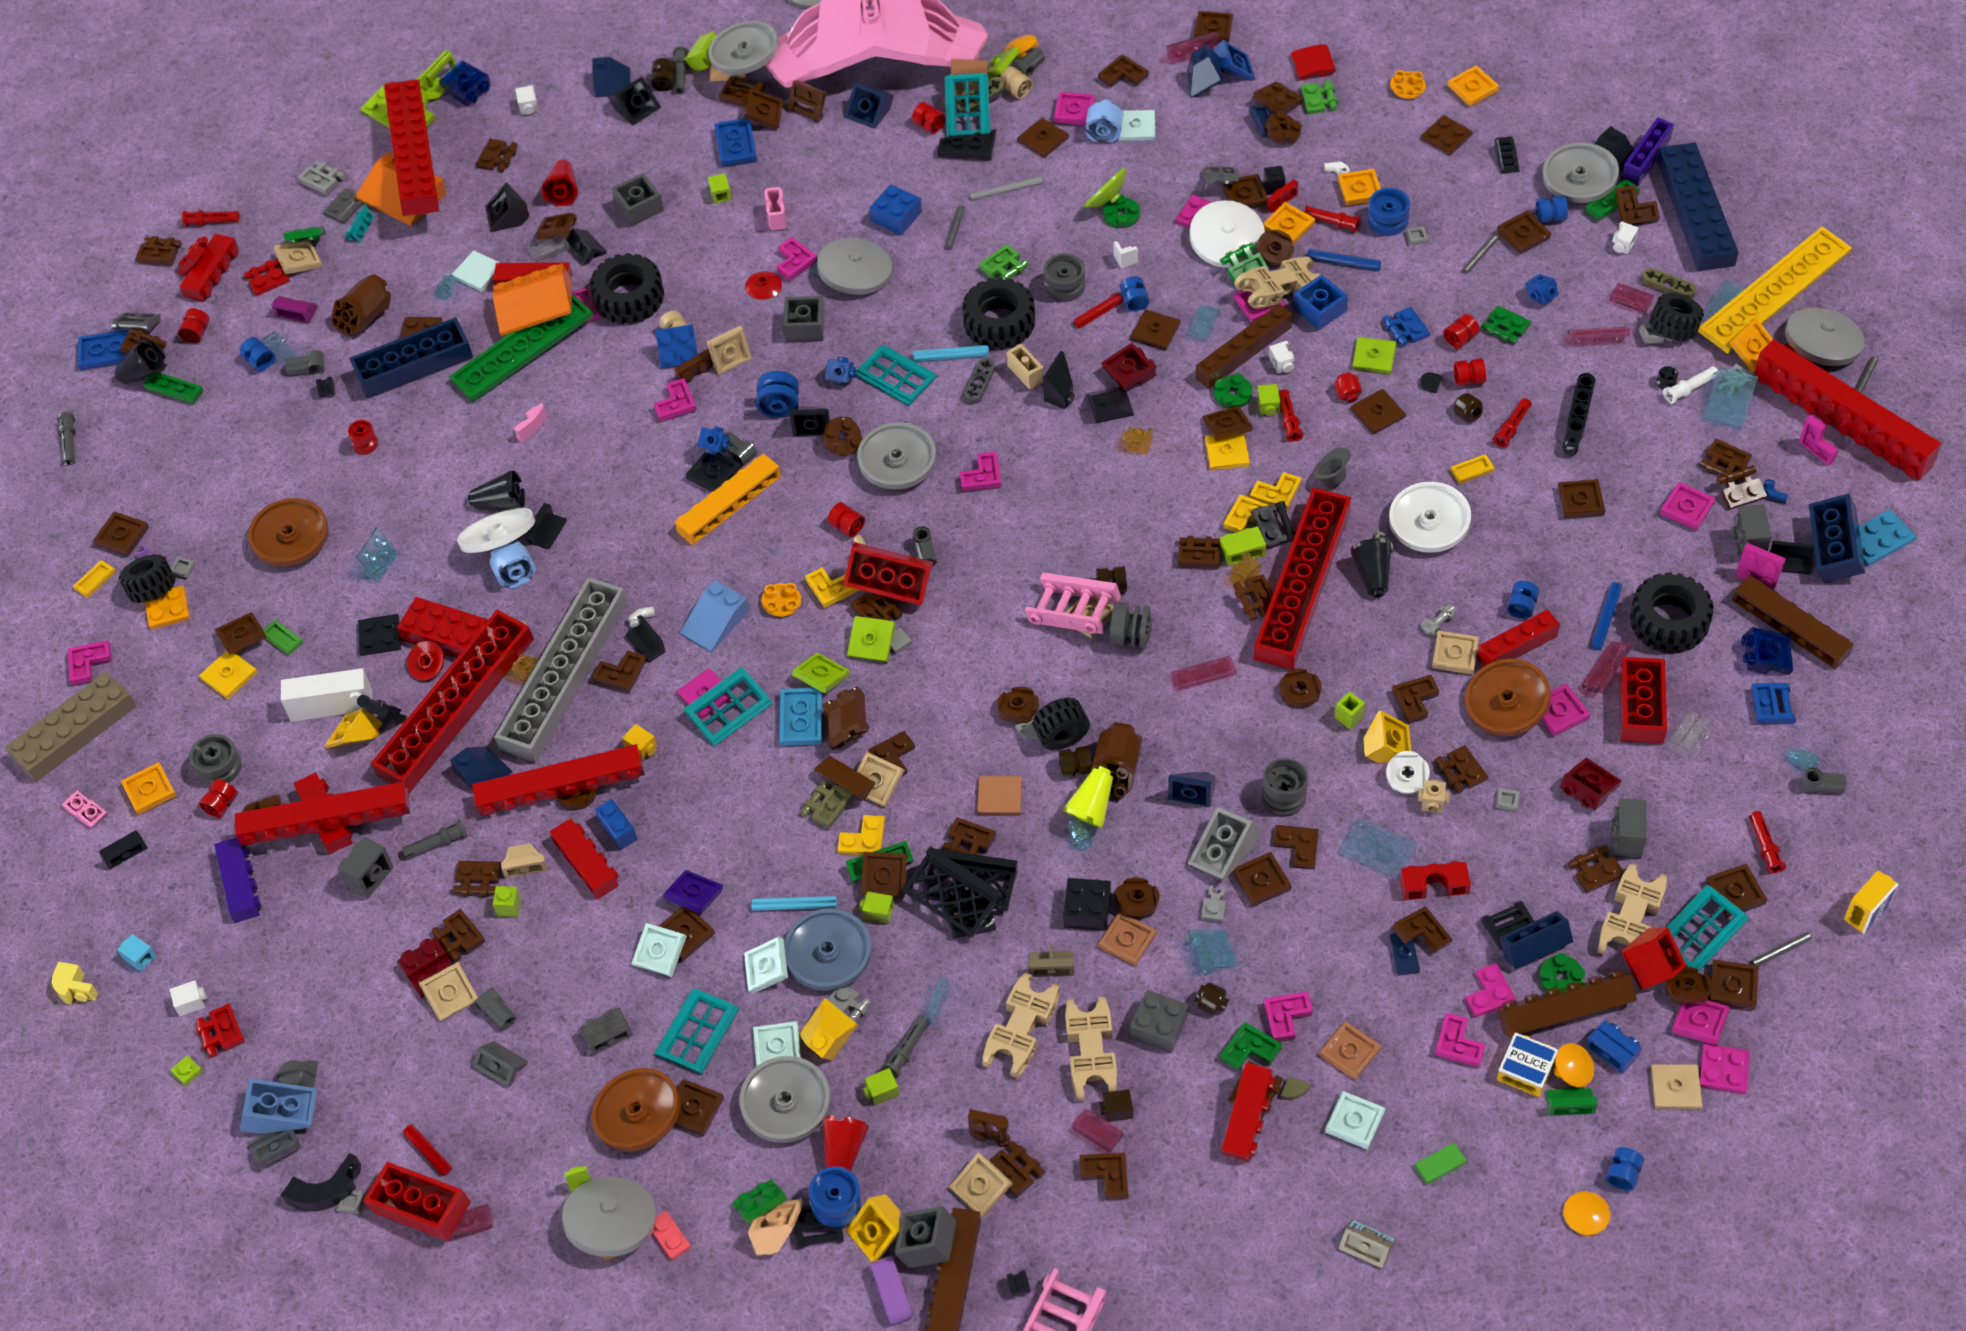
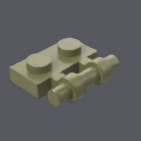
[800,780,853,829]

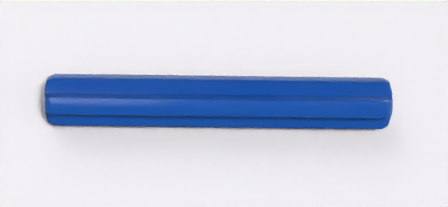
[1307,249,1381,271]
[1591,582,1622,650]

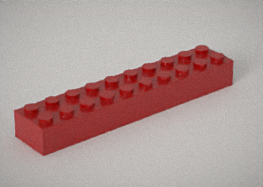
[383,79,440,216]
[1753,339,1941,481]
[1254,488,1352,670]
[370,610,534,794]

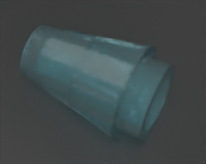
[435,273,455,300]
[1786,747,1821,770]
[1068,819,1092,851]

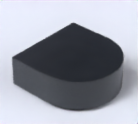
[1420,372,1443,393]

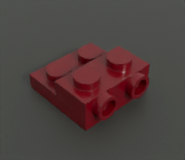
[1101,343,1157,391]
[1559,757,1622,811]
[397,938,453,999]

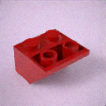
[1621,927,1687,990]

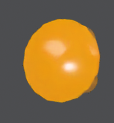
[1004,35,1039,58]
[1390,70,1426,99]
[761,583,802,617]
[1554,1043,1594,1088]
[1563,1191,1611,1237]

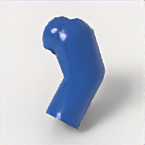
[1763,479,1788,504]

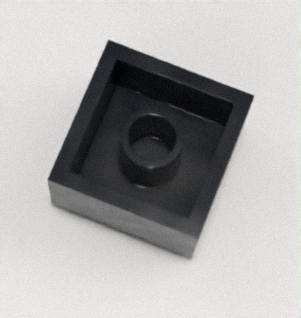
[1063,878,1111,931]

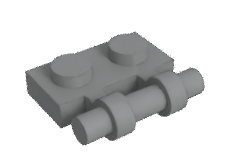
[298,161,346,196]
[828,986,871,1022]

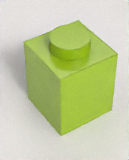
[707,173,732,204]
[1257,384,1280,416]
[1334,691,1366,730]
[493,886,522,917]
[860,892,894,924]
[863,1068,900,1106]

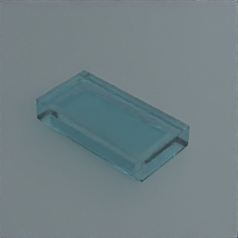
[927,976,949,1025]

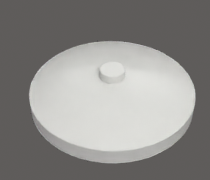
[1189,201,1265,267]
[1389,482,1471,553]
[457,508,535,553]

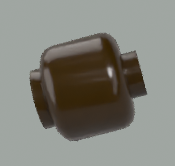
[1453,393,1483,422]
[1194,982,1229,1016]

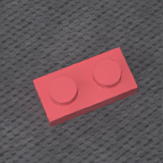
[652,1210,691,1261]

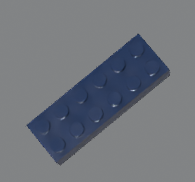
[349,317,473,399]

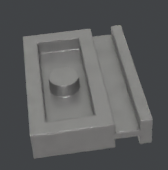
[323,188,364,224]
[247,1130,301,1169]

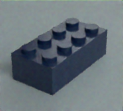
[1809,493,1865,583]

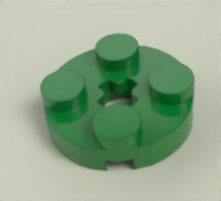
[1103,195,1140,228]
[1214,373,1253,408]
[1539,953,1585,991]

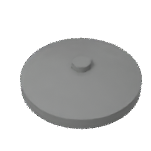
[708,21,779,75]
[1543,143,1619,203]
[817,238,892,295]
[1785,307,1865,366]
[857,423,936,489]
[739,1056,831,1143]
[562,1177,656,1257]

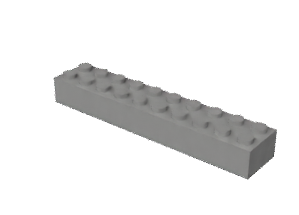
[494,577,628,763]

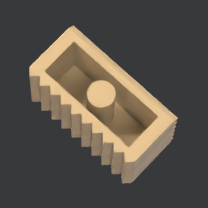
[1006,344,1044,390]

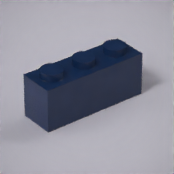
[1499,911,1573,969]

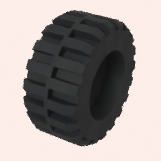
[590,253,664,325]
[962,277,1035,350]
[1630,572,1714,653]

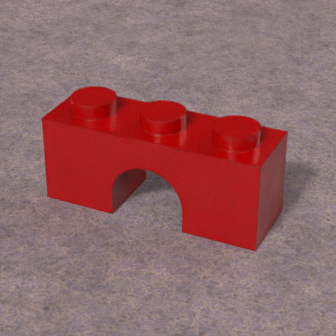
[1400,861,1471,901]

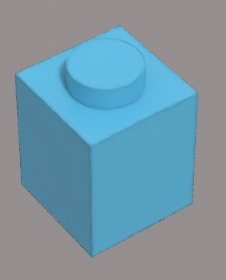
[117,934,156,972]

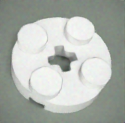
[1386,751,1430,794]

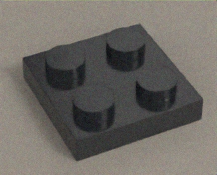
[686,450,741,492]
[358,614,401,656]

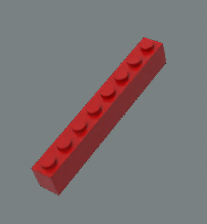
[472,744,645,815]
[235,782,410,846]

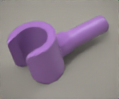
[136,544,166,558]

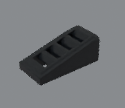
[1494,136,1520,174]

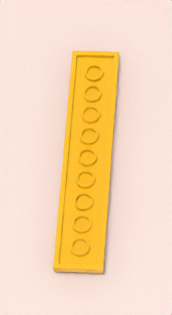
[1698,226,1852,354]

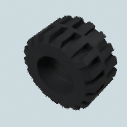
[1649,293,1704,341]
[118,554,176,603]
[1032,697,1090,750]

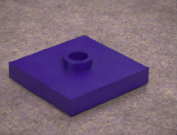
[663,870,723,914]

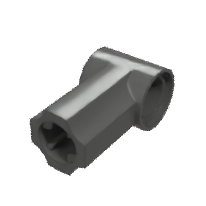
[1011,47,1045,76]
[285,350,325,375]
[725,431,757,466]
[913,526,937,566]
[1799,767,1846,794]
[474,987,517,1031]

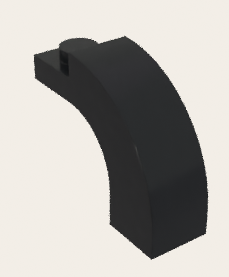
[281,1153,361,1212]

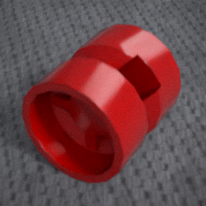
[912,101,946,134]
[178,308,210,343]
[1443,314,1480,349]
[1453,358,1486,387]
[348,420,378,455]
[827,502,865,538]
[198,779,238,819]

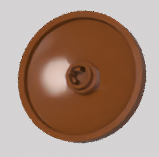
[248,498,329,566]
[1465,659,1551,736]
[591,1068,681,1152]

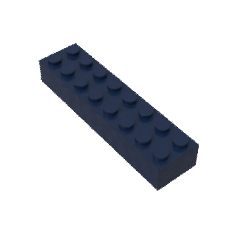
[1657,142,1738,272]

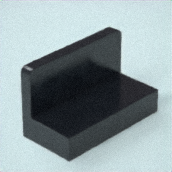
[563,228,607,265]
[526,503,567,549]
[1769,541,1814,575]
[626,614,665,663]
[99,830,148,870]

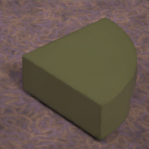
[1281,1076,1310,1100]

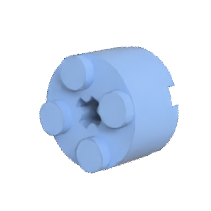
[1085,99,1123,142]
[490,541,536,589]

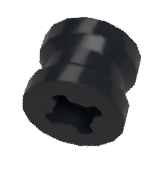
[1656,366,1678,389]
[316,376,336,398]
[1006,1269,1031,1297]

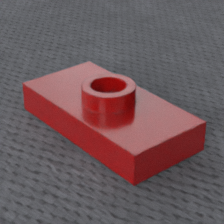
[1267,179,1298,213]

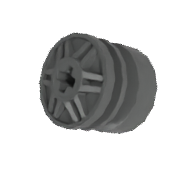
[1110,602,1152,649]
[1261,758,1308,816]

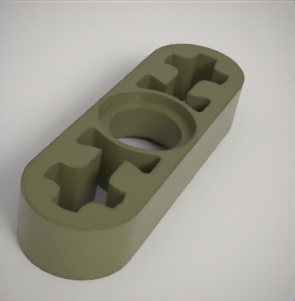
[957,77,1005,113]
[1642,268,1696,299]

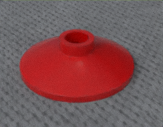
[745,271,782,300]
[407,641,444,681]

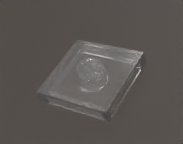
[524,236,570,262]

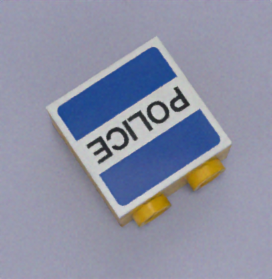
[1844,870,1899,934]
[1497,1033,1558,1097]

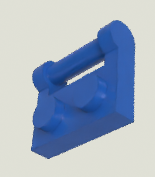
[1751,683,1796,724]

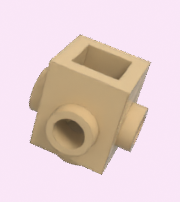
[1418,780,1450,813]

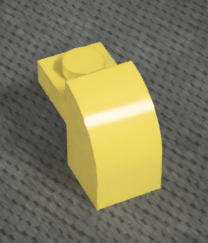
[52,962,98,1005]

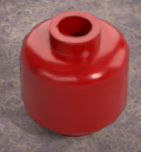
[1334,372,1362,403]

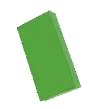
[263,620,304,656]
[1414,1142,1467,1185]

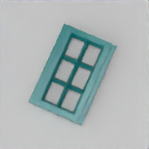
[945,73,990,137]
[855,344,937,406]
[683,666,773,747]
[1667,885,1749,973]
[654,988,740,1075]

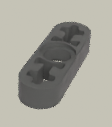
[964,358,995,405]

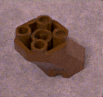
[331,274,391,337]
[822,686,870,750]
[1091,722,1143,800]

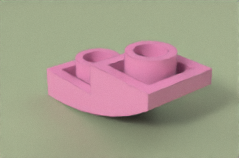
[514,403,546,443]
[62,790,107,828]

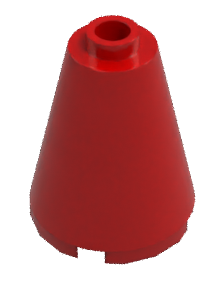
[541,160,578,207]
[823,1116,869,1171]

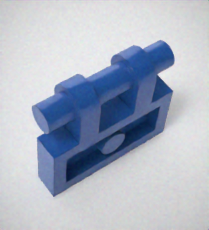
[1382,307,1430,347]

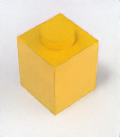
[622,724,657,760]

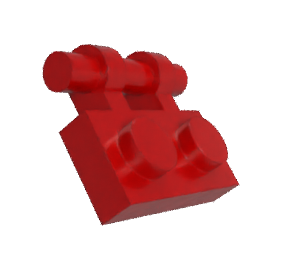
[177,236,208,276]
[243,258,290,297]
[196,1003,245,1058]

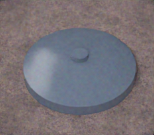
[784,909,872,990]

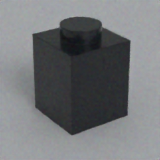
[1263,165,1286,195]

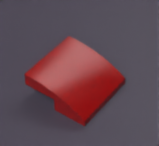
[1291,44,1337,81]

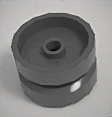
[1044,253,1086,302]
[189,734,242,786]

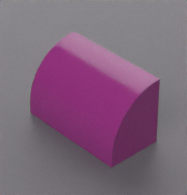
[271,296,318,323]

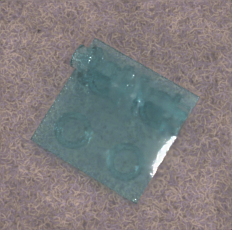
[356,527,398,583]
[1188,929,1239,976]

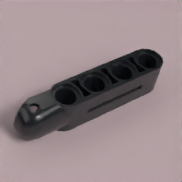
[1562,373,1595,456]

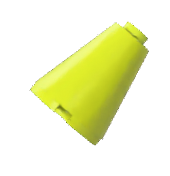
[1063,766,1113,828]

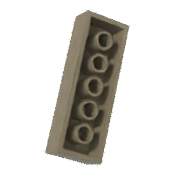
[5,671,136,783]

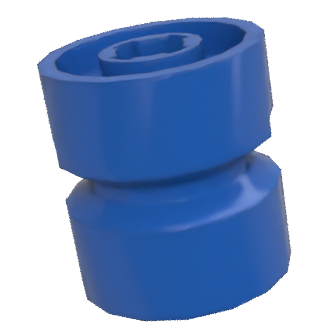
[1536,196,1568,223]
[1120,276,1150,312]
[240,337,275,372]
[1506,580,1540,620]
[1606,1147,1645,1191]

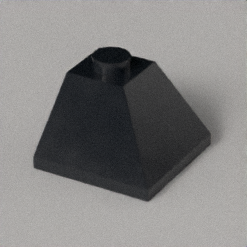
[608,76,661,125]
[1595,126,1634,174]
[485,183,529,232]
[1043,351,1075,409]
[1087,386,1134,424]
[789,406,830,436]

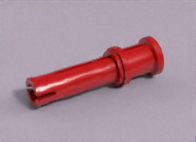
[1303,205,1361,233]
[182,210,240,227]
[1278,389,1304,442]
[1492,398,1532,448]
[1748,811,1786,874]

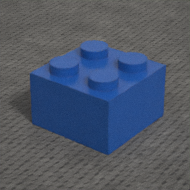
[869,184,922,236]
[1293,274,1348,330]

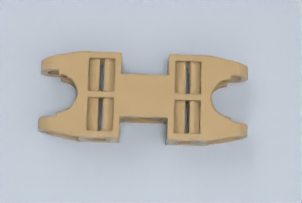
[1234,257,1320,308]
[1597,863,1667,955]
[982,973,1060,1079]
[1065,996,1117,1101]

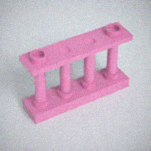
[1025,572,1121,634]
[1023,1268,1106,1331]

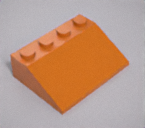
[355,152,446,226]
[493,263,572,336]

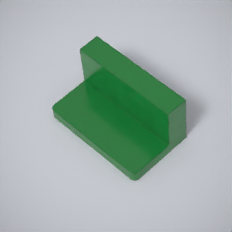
[1546,1088,1598,1116]

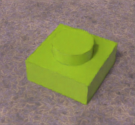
[170,1055,203,1086]

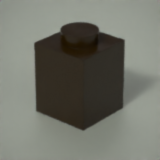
[1099,1089,1133,1122]

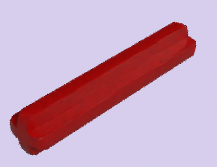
[1074,293,1122,328]
[403,1124,452,1176]

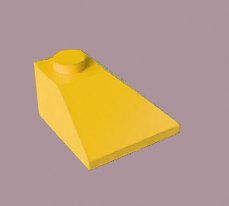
[324,708,382,749]
[1363,710,1412,763]
[799,998,859,1061]
[846,1194,900,1262]

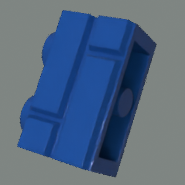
[595,799,638,851]
[1586,1020,1642,1074]

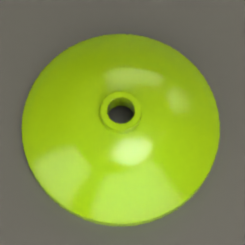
[1083,167,1127,208]

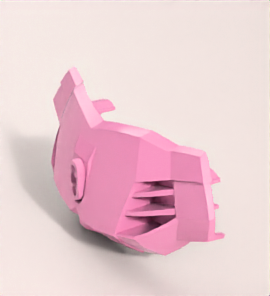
[765,0,988,88]

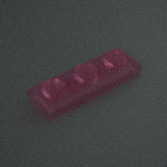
[1166,31,1220,64]
[1568,327,1630,342]
[1582,641,1632,693]
[1171,655,1237,692]

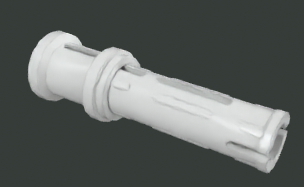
[1663,366,1719,404]

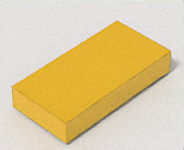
[1450,454,1495,484]
[73,560,116,598]

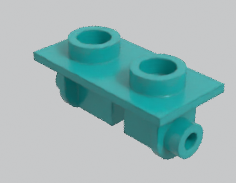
[345,205,375,243]

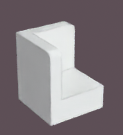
[1113,241,1138,268]

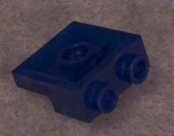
[438,60,491,106]
[1741,627,1794,675]

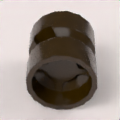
[651,58,675,91]
[1096,566,1127,593]
[1058,746,1092,778]

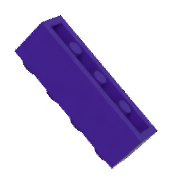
[1621,117,1674,186]
[214,837,262,923]

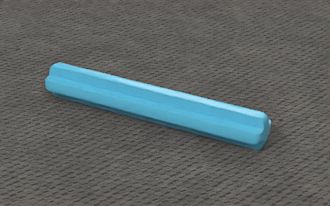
[913,345,989,362]
[751,896,837,911]

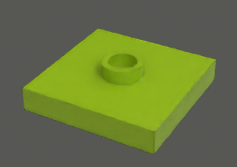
[987,46,1020,79]
[1352,337,1396,375]
[847,616,896,663]
[792,652,850,694]

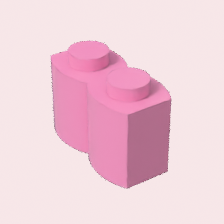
[764,187,787,231]

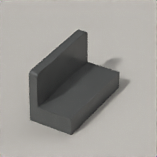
[472,1041,528,1087]

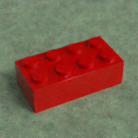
[843,542,933,605]
[397,597,488,658]
[1619,657,1667,744]
[363,1161,471,1242]

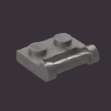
[1203,166,1239,184]
[111,312,161,332]

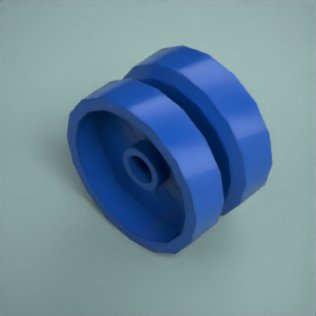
[1368,188,1410,236]
[756,371,799,418]
[809,1166,861,1227]

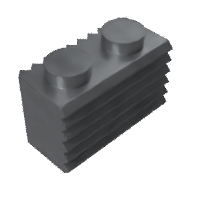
[579,1007,633,1056]

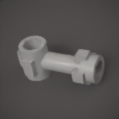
[1421,604,1456,637]

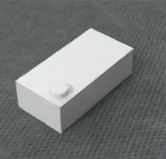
[281,668,372,722]

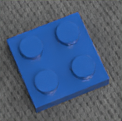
[655,324,698,368]

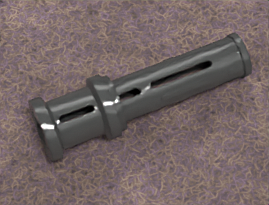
[673,46,689,94]
[57,412,76,466]
[402,819,468,860]
[881,1015,930,1078]

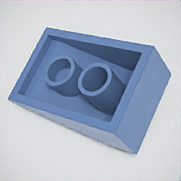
[680,580,749,653]
[239,1078,317,1134]

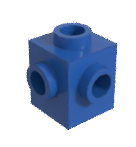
[1525,274,1559,304]
[825,356,856,385]
[697,426,730,455]

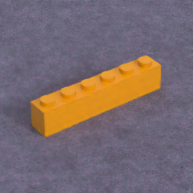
[675,453,781,546]

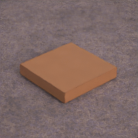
[950,59,987,96]
[978,776,1022,816]
[1097,911,1157,967]
[1318,1021,1382,1081]

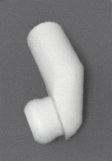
[1324,162,1350,174]
[628,607,655,627]

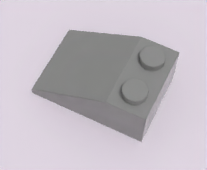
[1188,807,1262,880]

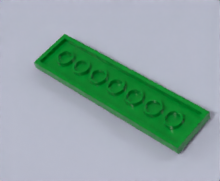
[449,293,593,402]

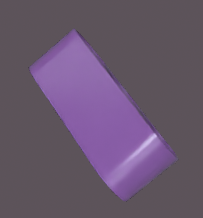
[869,1255,913,1326]

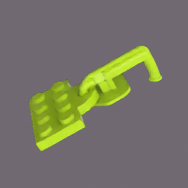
[360,50,459,128]

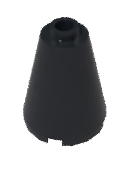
[115,338,167,384]
[468,470,525,509]
[1350,538,1391,598]

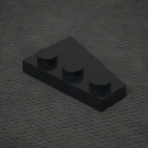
[937,129,997,161]

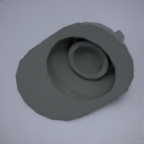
[1313,448,1351,490]
[276,1060,318,1088]

